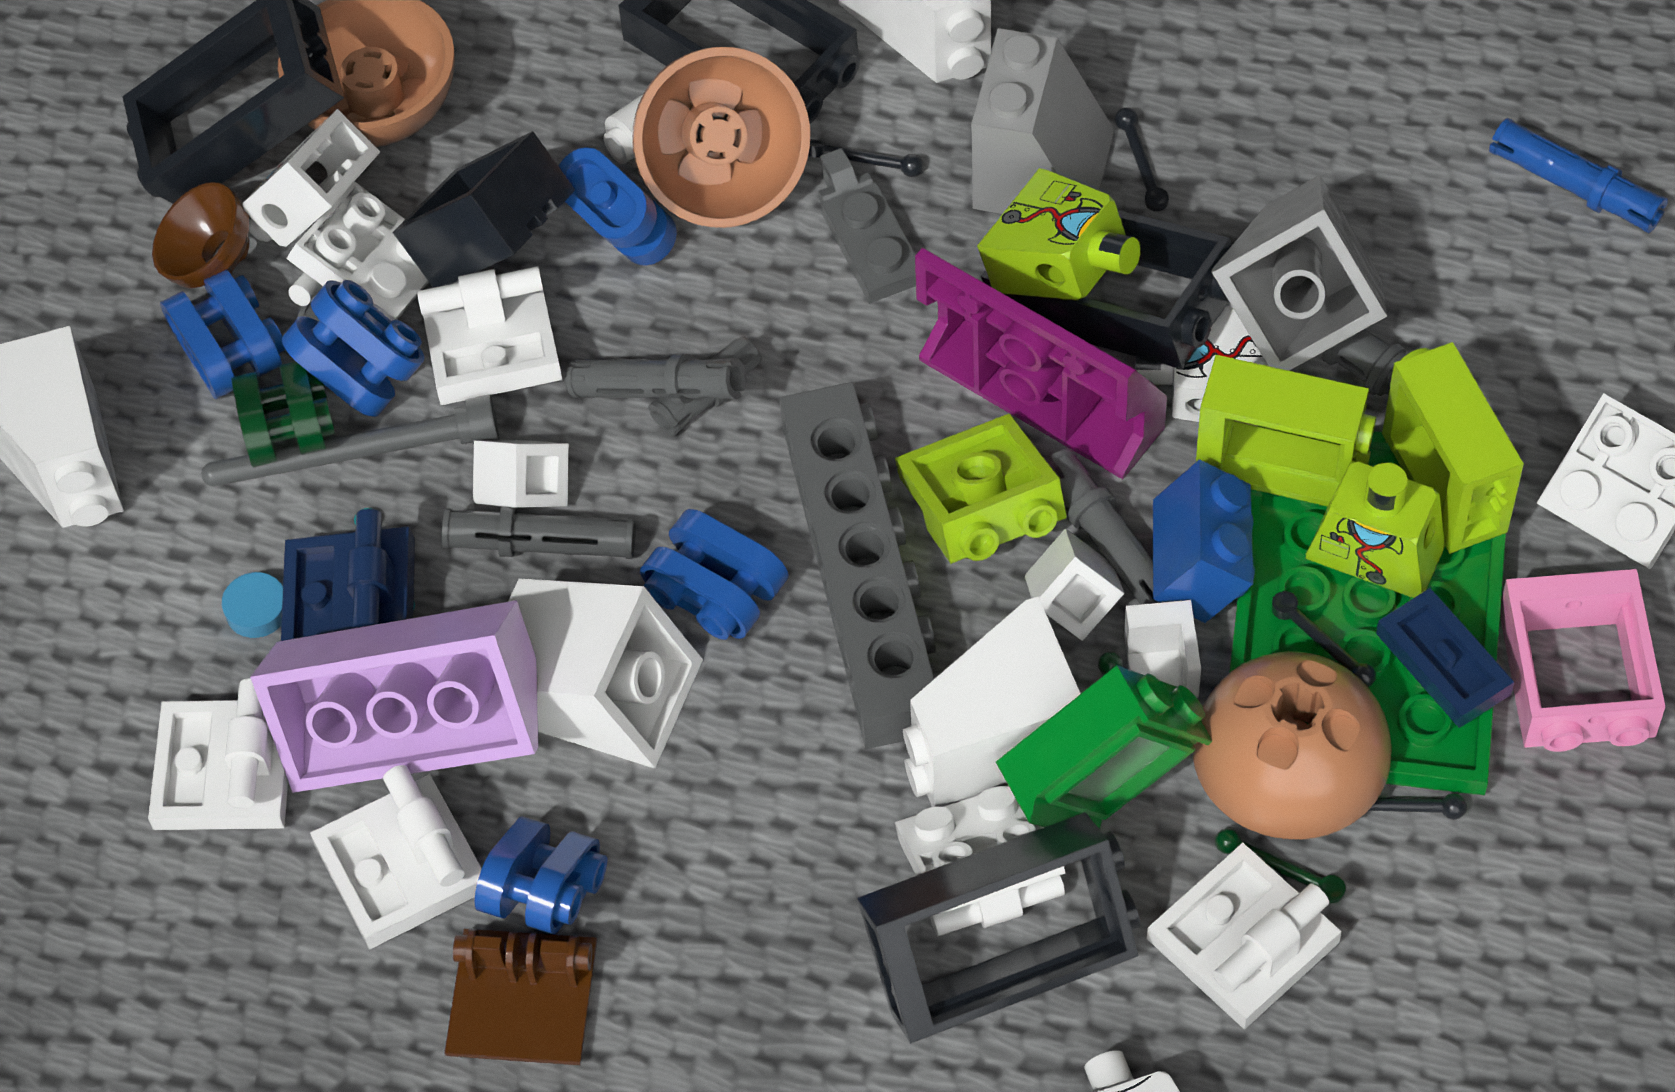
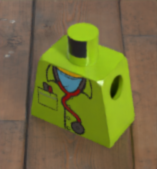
[977,168,1140,300]
[1306,461,1445,598]

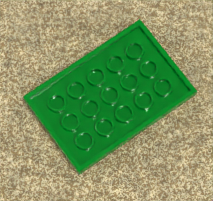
[1229,426,1506,796]

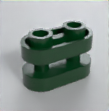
[231,361,335,468]

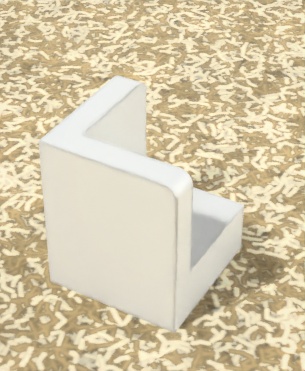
[473,440,569,507]
[1025,529,1124,641]
[1124,600,1201,698]

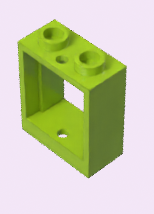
[1382,342,1524,554]
[1196,355,1376,506]

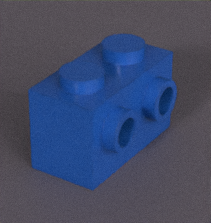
[1153,459,1255,623]

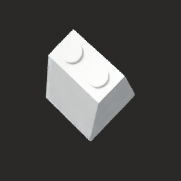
[837,0,991,83]
[0,326,124,528]
[508,579,703,768]
[903,596,1081,807]

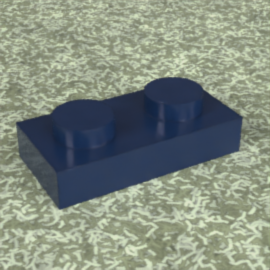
[1376,588,1514,728]

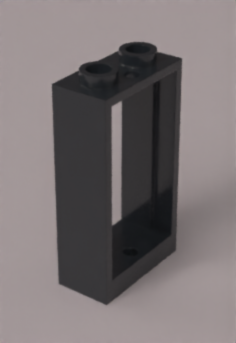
[122,0,344,204]
[618,0,860,124]
[981,210,1232,370]
[857,812,1140,1044]

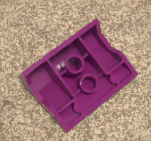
[915,248,1167,480]

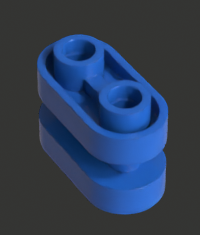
[558,148,677,265]
[160,269,286,399]
[282,280,425,417]
[640,509,789,640]
[474,816,607,934]

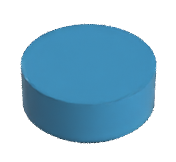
[222,572,283,638]

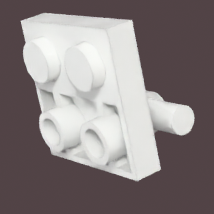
[286,181,429,321]
[417,266,562,405]
[1537,393,1675,569]
[148,678,289,830]
[310,765,482,950]
[895,785,1065,936]
[1147,843,1342,1030]

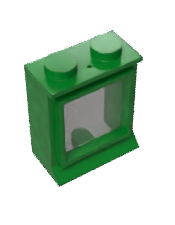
[996,665,1212,829]

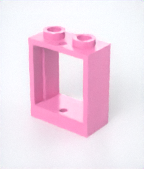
[1500,569,1665,752]

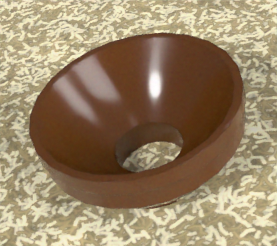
[152,182,250,288]

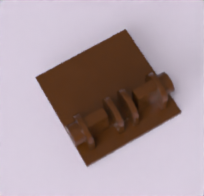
[444,929,598,1066]

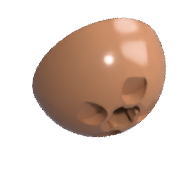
[278,0,455,147]
[632,47,810,228]
[1193,652,1391,839]

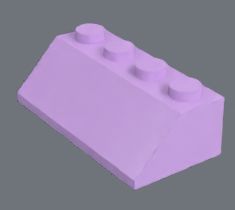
[250,600,538,793]

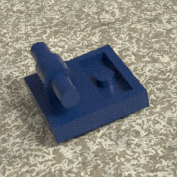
[281,509,415,641]

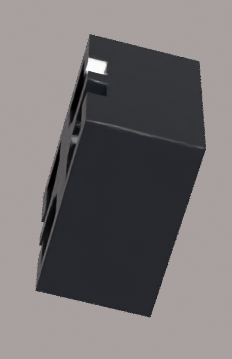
[392,131,575,288]

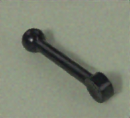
[1115,107,1169,211]
[808,139,923,177]
[1271,591,1376,687]
[1368,793,1467,820]

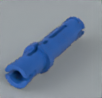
[1489,118,1668,234]

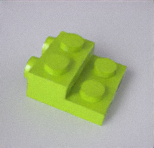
[895,413,1067,564]

